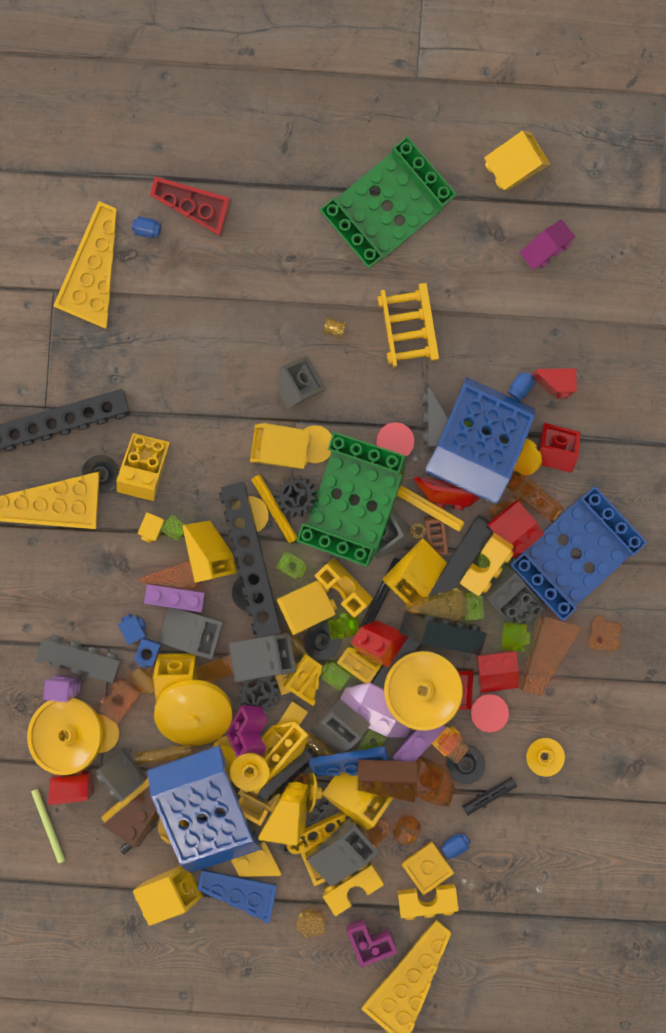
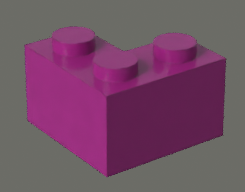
[519,219,575,271]
[226,705,268,757]
[346,918,397,968]

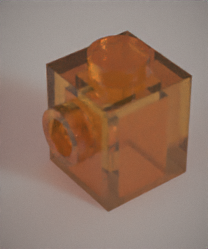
[437,732,469,764]

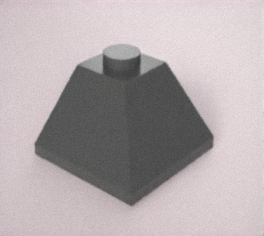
[278,356,325,409]
[374,509,415,558]

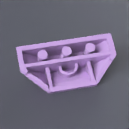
[340,682,411,738]

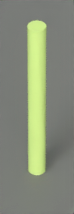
[31,788,65,863]

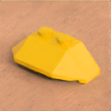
[247,722,309,794]

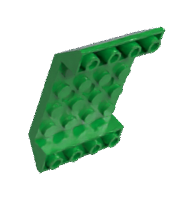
[319,136,457,269]
[297,432,406,567]

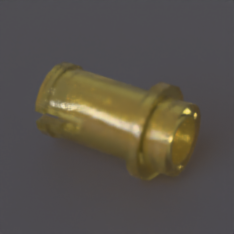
[411,523,426,538]

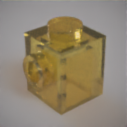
[296,909,325,938]

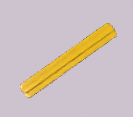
[252,475,297,543]
[397,486,464,531]

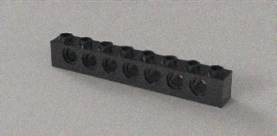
[0,389,131,452]
[219,482,282,638]

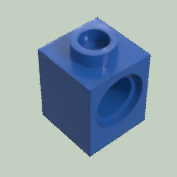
[134,637,162,668]

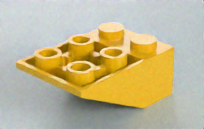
[116,433,170,501]
[182,520,237,582]
[382,538,447,611]
[322,772,393,831]

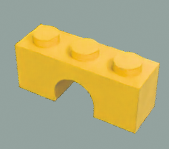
[460,533,514,596]
[314,557,373,618]
[323,861,384,916]
[397,883,459,920]

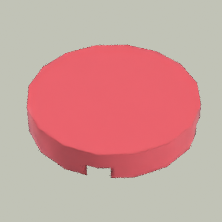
[376,422,415,457]
[471,694,509,733]

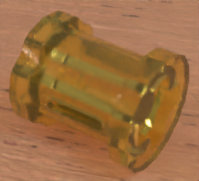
[323,317,346,339]

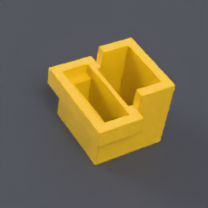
[238,789,281,826]

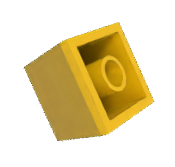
[484,131,551,191]
[250,423,311,469]
[277,580,337,635]
[153,653,197,701]
[259,782,308,846]
[133,865,203,926]

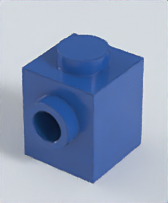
[118,614,147,645]

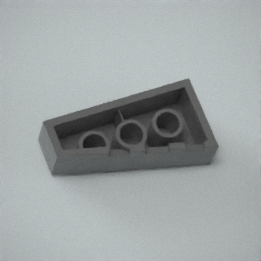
[35,635,122,683]

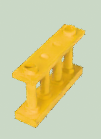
[377,283,439,368]

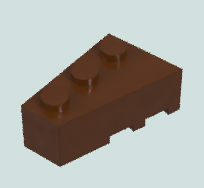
[357,760,417,802]
[102,787,159,847]

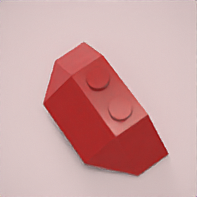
[413,476,481,511]

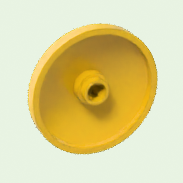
[384,651,463,730]
[154,680,232,746]
[27,698,103,775]

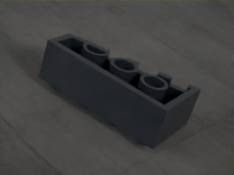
[399,610,487,655]

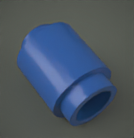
[132,216,161,239]
[508,372,536,401]
[441,832,471,860]

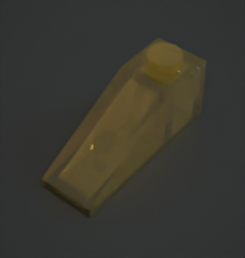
[403,588,468,620]

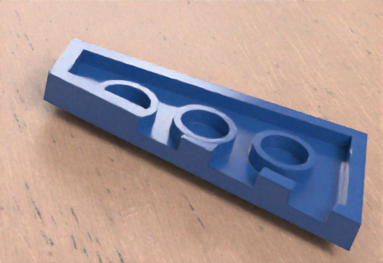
[309,747,390,776]
[197,869,277,924]

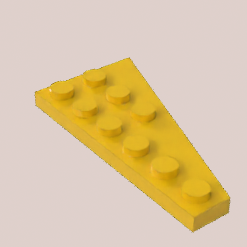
[53,201,117,330]
[0,471,100,529]
[362,919,451,1033]

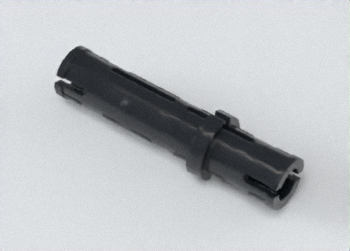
[462,777,517,816]

